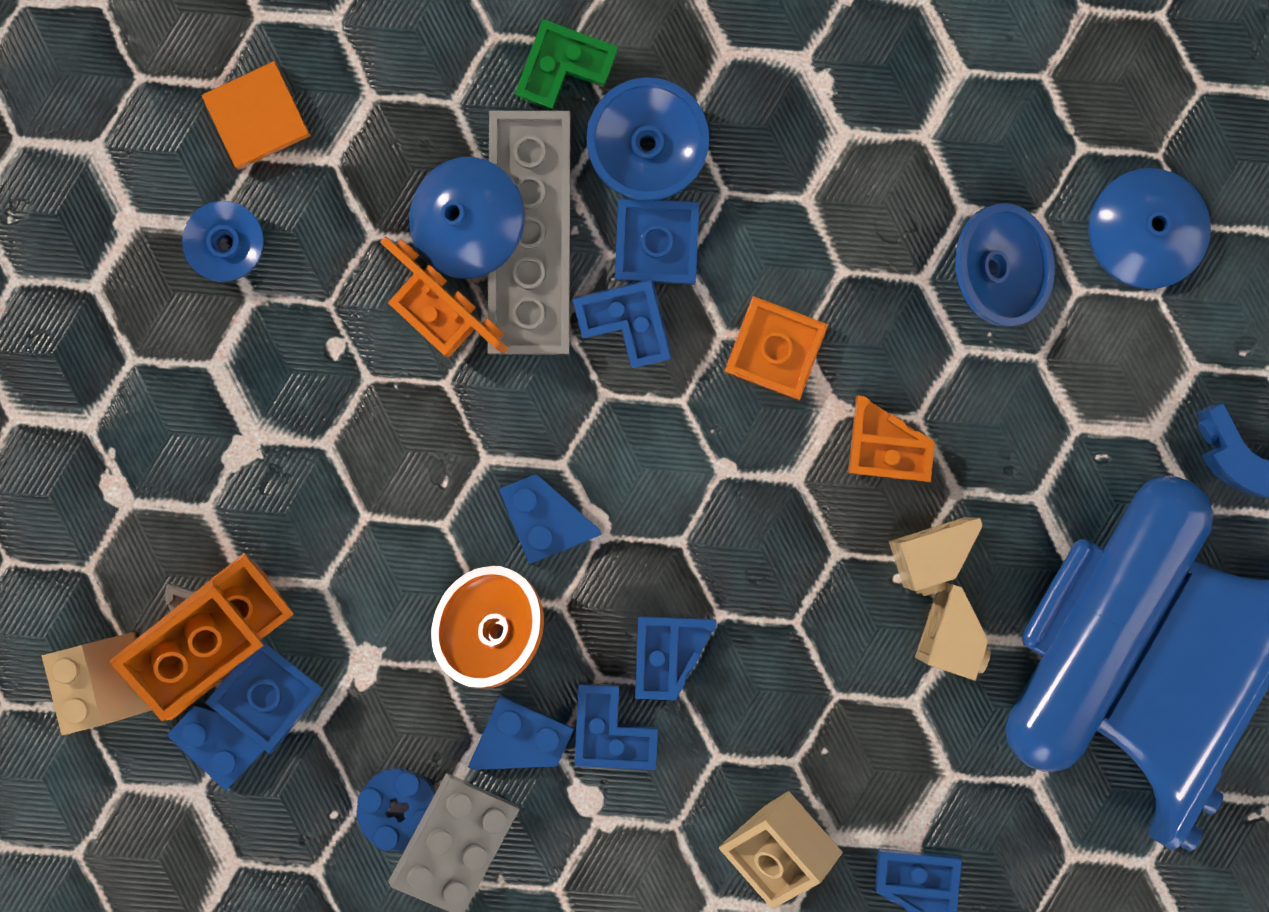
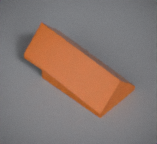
[110,553,294,722]

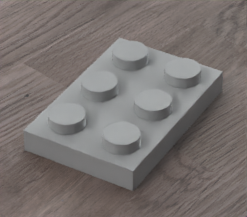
[388,773,520,912]

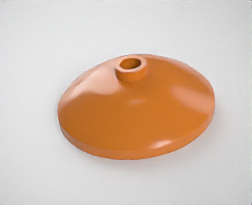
[431,566,544,688]

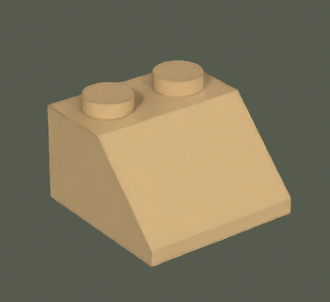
[889,517,983,596]
[915,583,991,681]
[42,631,152,736]
[719,791,843,909]

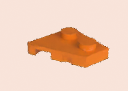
[848,396,935,482]

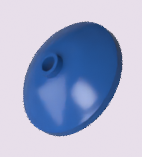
[587,77,709,201]
[409,157,525,279]
[1088,168,1211,289]
[956,203,1055,327]

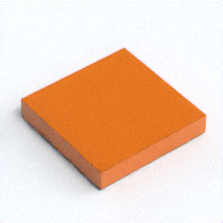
[201,61,310,170]
[724,296,828,401]

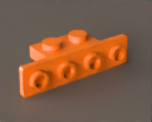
[380,236,509,358]

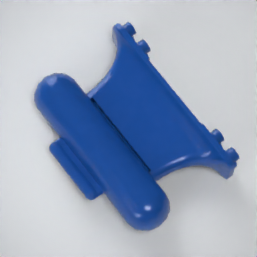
[1005,476,1269,851]

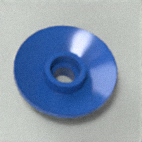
[182,201,264,282]

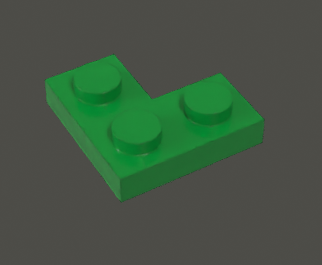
[514,19,619,111]

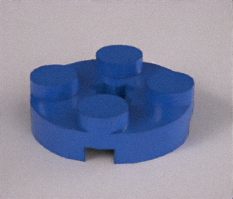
[356,767,436,851]

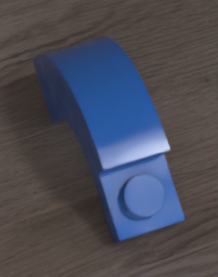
[1197,403,1269,499]

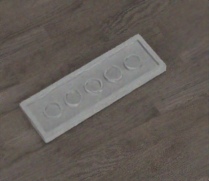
[488,111,571,355]

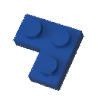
[572,278,672,368]
[574,683,658,770]

